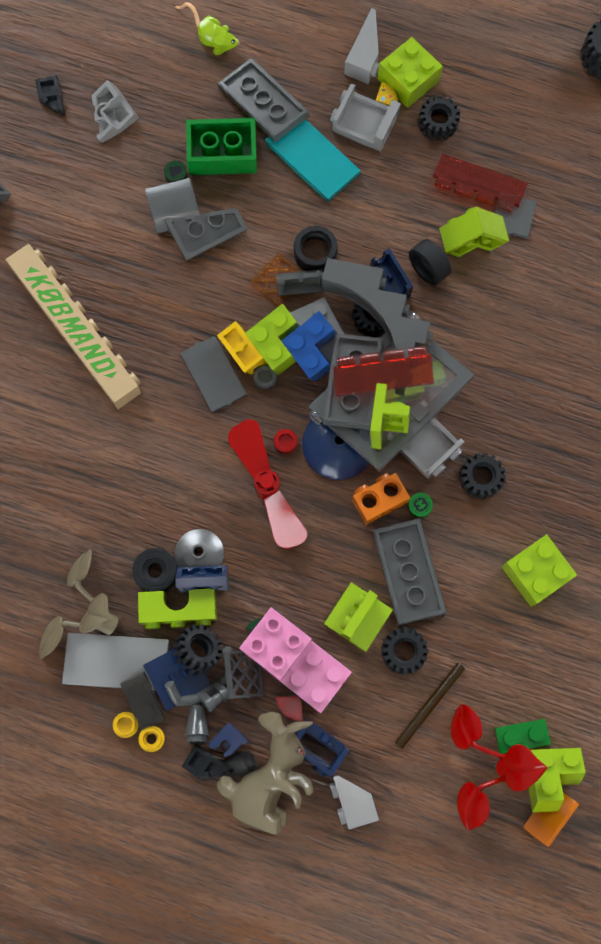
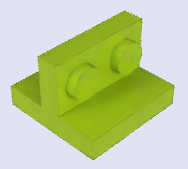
[370,383,410,449]
[324,582,393,653]

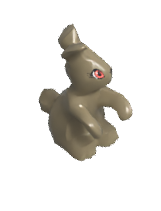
[217,712,313,835]

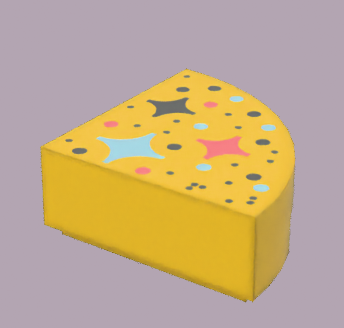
[376,82,398,106]

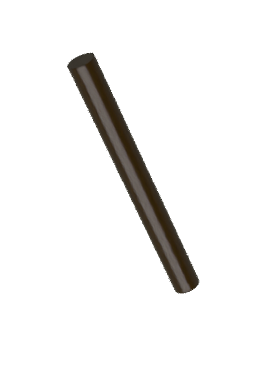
[394,663,465,749]

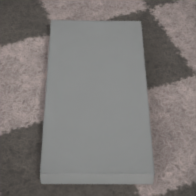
[62,633,169,691]

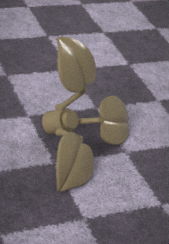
[39,548,118,660]

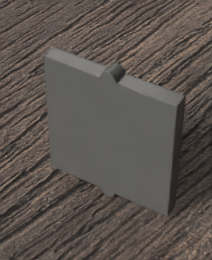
[495,193,536,239]

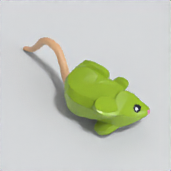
[175,2,240,55]

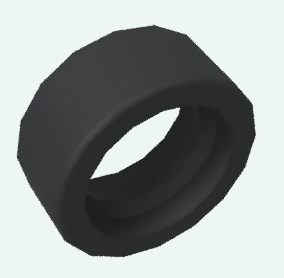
[294,225,338,272]
[409,239,451,286]

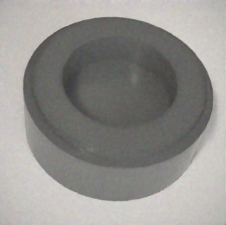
[253,365,277,390]

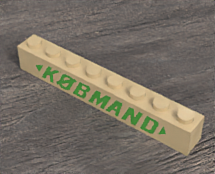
[5,244,141,409]

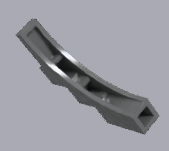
[322,258,433,396]

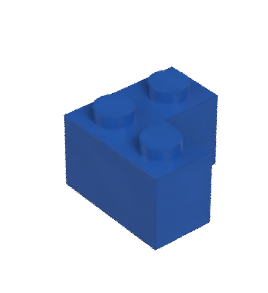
[281,311,338,382]

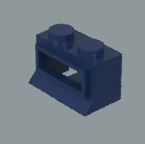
[296,718,350,777]

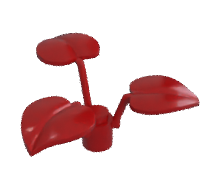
[451,704,547,831]

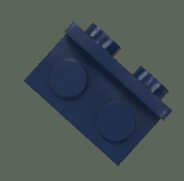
[175,565,229,593]

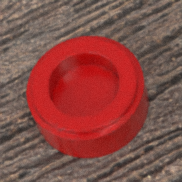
[274,429,298,454]

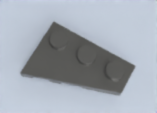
[164,208,248,262]

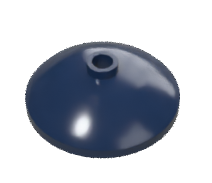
[302,415,371,480]

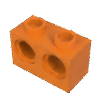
[351,473,410,525]

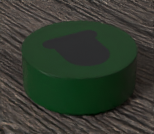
[164,161,187,183]

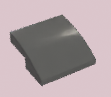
[145,178,200,234]

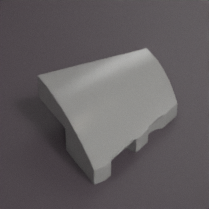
[92,80,139,143]

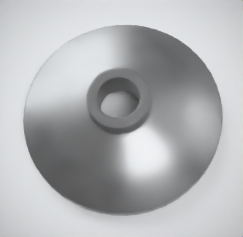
[175,529,224,567]

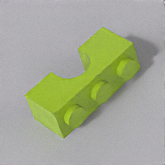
[138,589,217,629]

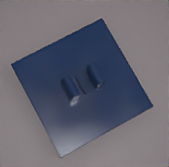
[143,645,211,711]

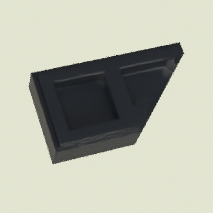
[35,75,66,116]
[182,744,234,781]

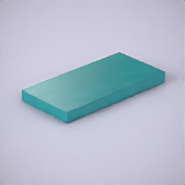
[265,120,361,202]

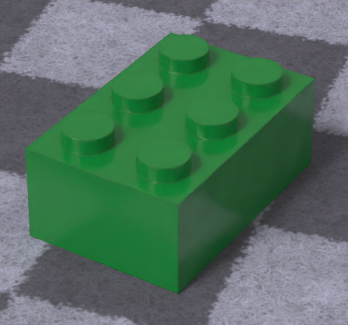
[186,118,257,175]

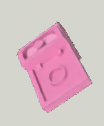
[239,607,352,714]

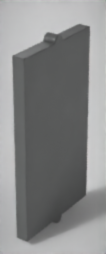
[180,336,247,413]

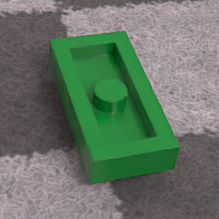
[494,719,551,754]

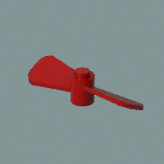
[228,419,307,549]

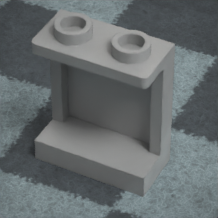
[330,84,401,152]
[387,401,464,480]

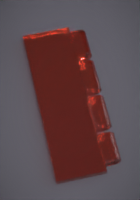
[433,154,528,213]
[333,346,434,396]

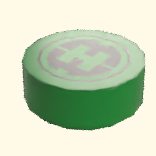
[408,493,433,518]

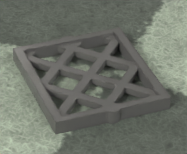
[224,650,264,699]

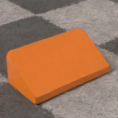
[523,793,579,847]

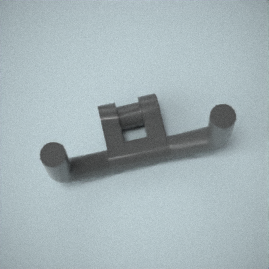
[164,646,237,712]

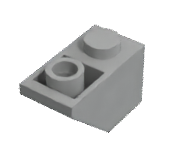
[329,775,379,830]

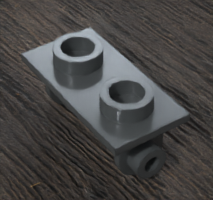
[276,269,325,296]

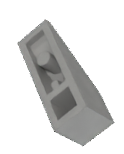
[344,8,379,84]

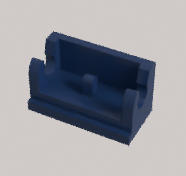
[370,248,413,299]
[208,722,249,757]

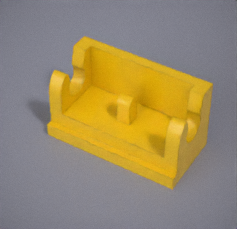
[217,321,268,375]

